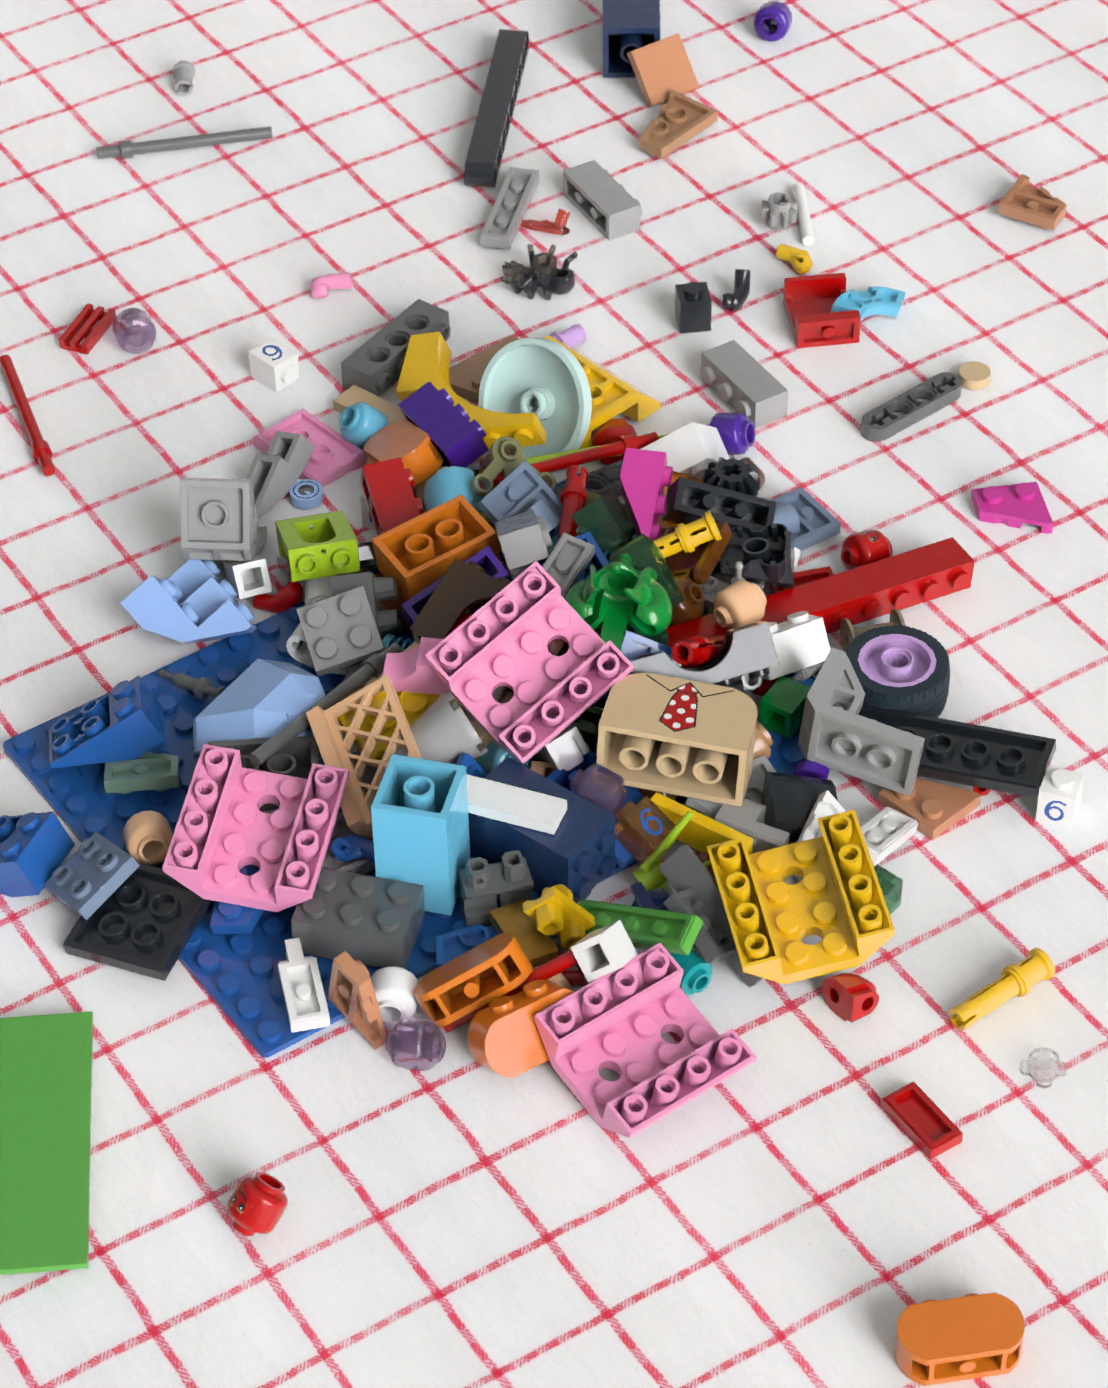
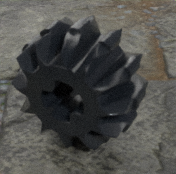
[703,456,760,497]

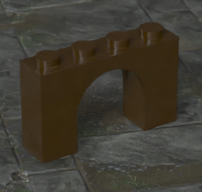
[410,558,569,694]

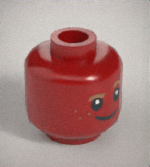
[841,530,893,570]
[227,1172,288,1236]

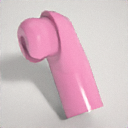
[310,273,352,299]

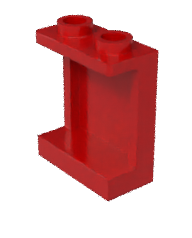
[783,273,861,349]

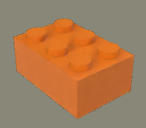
[371,494,502,601]

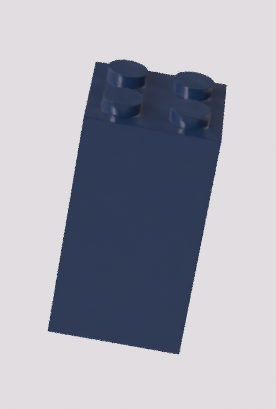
[603,0,660,78]
[468,757,616,903]

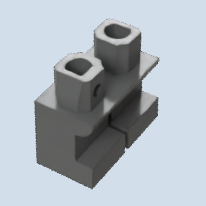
[330,572,402,639]
[458,850,534,927]

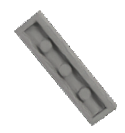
[480,167,540,250]

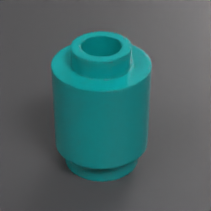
[670,948,712,995]

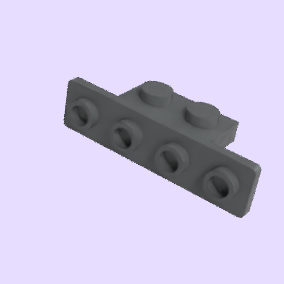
[659,844,763,987]

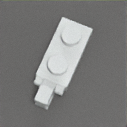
[278,937,330,1033]

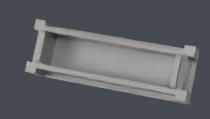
[534,724,590,771]

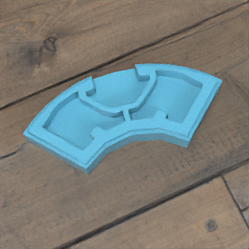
[831,286,906,321]

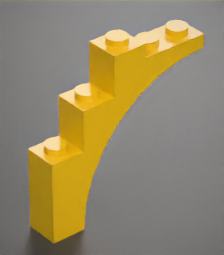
[396,331,547,463]

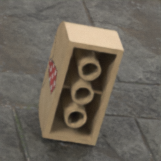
[595,673,758,807]

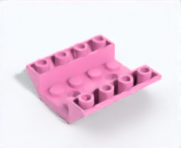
[425,561,635,765]
[162,744,350,912]
[534,943,756,1138]

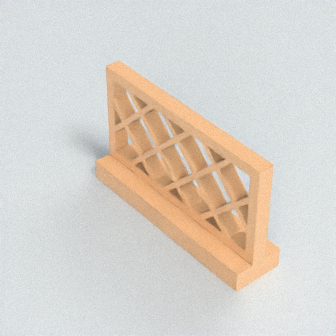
[306,675,422,839]

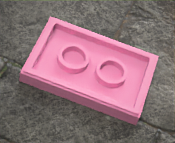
[253,409,367,487]

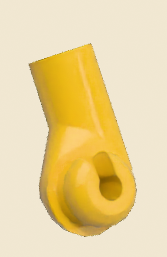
[776,244,813,274]

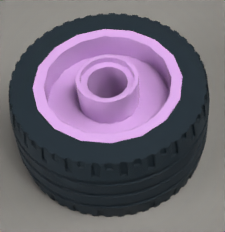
[846,625,950,718]

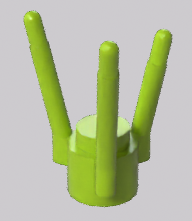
[632,811,711,895]

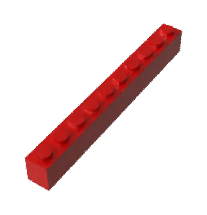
[653,537,975,668]

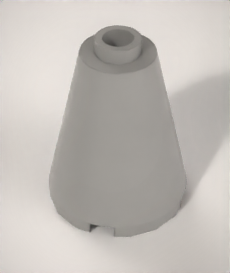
[384,690,489,764]

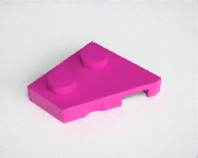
[971,482,1053,534]

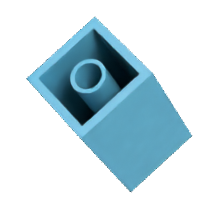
[371,754,470,915]

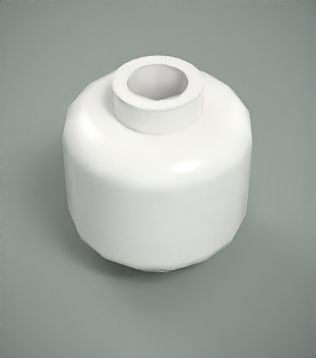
[371,966,418,1025]

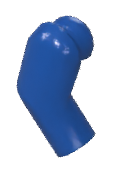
[330,834,375,863]

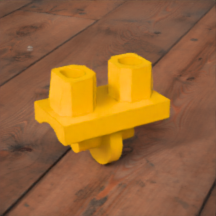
[523,884,596,951]

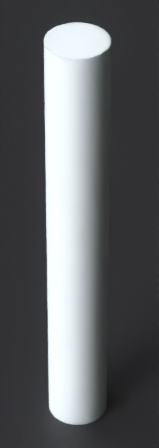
[792,183,815,246]

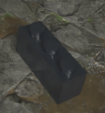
[662,477,777,530]

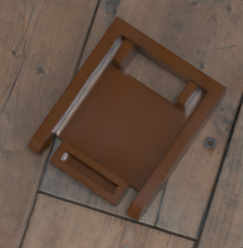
[644,521,733,585]

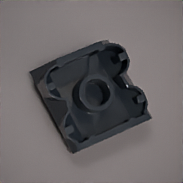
[720,523,795,588]
[761,771,838,844]

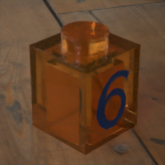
[615,795,675,864]

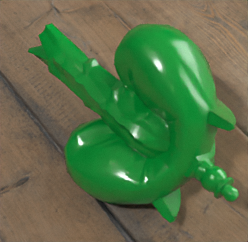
[565,553,672,651]

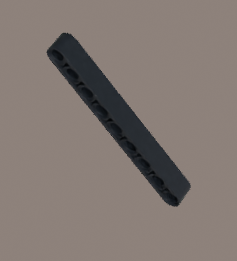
[464,29,529,187]

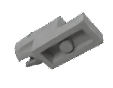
[685,795,790,853]

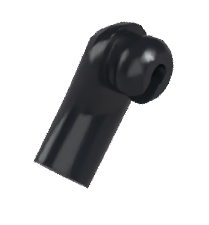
[722,269,751,312]

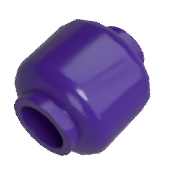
[753,1,792,42]
[707,413,755,455]

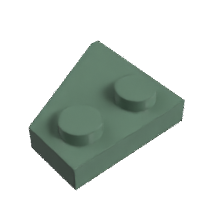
[104,751,180,794]

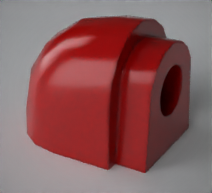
[822,973,879,1023]

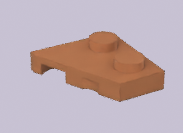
[998,174,1067,230]
[878,778,981,840]

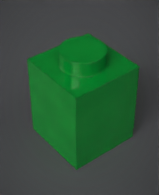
[759,676,811,739]

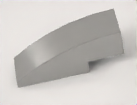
[245,431,315,519]

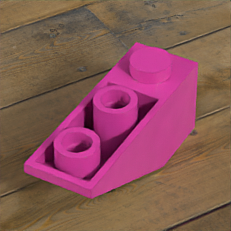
[620,448,673,557]

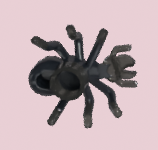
[500,244,578,301]

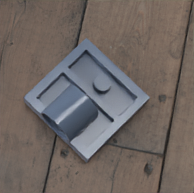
[476,460,563,532]
[770,487,841,551]
[44,832,140,920]

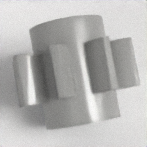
[761,193,798,231]

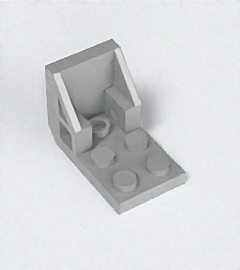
[180,477,267,561]
[798,647,925,797]

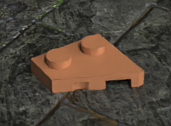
[328,951,388,1050]

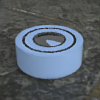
[290,479,323,510]

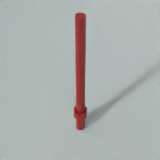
[0,354,55,476]
[479,432,659,490]

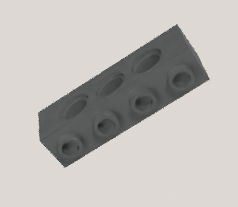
[341,299,451,396]

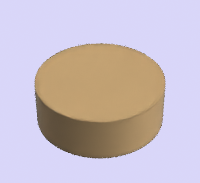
[958,361,991,390]

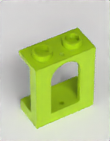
[275,510,361,582]

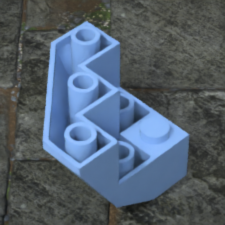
[121,559,257,645]
[193,658,325,755]

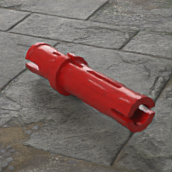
[556,465,588,544]
[672,633,725,665]

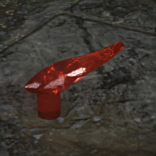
[520,208,571,235]

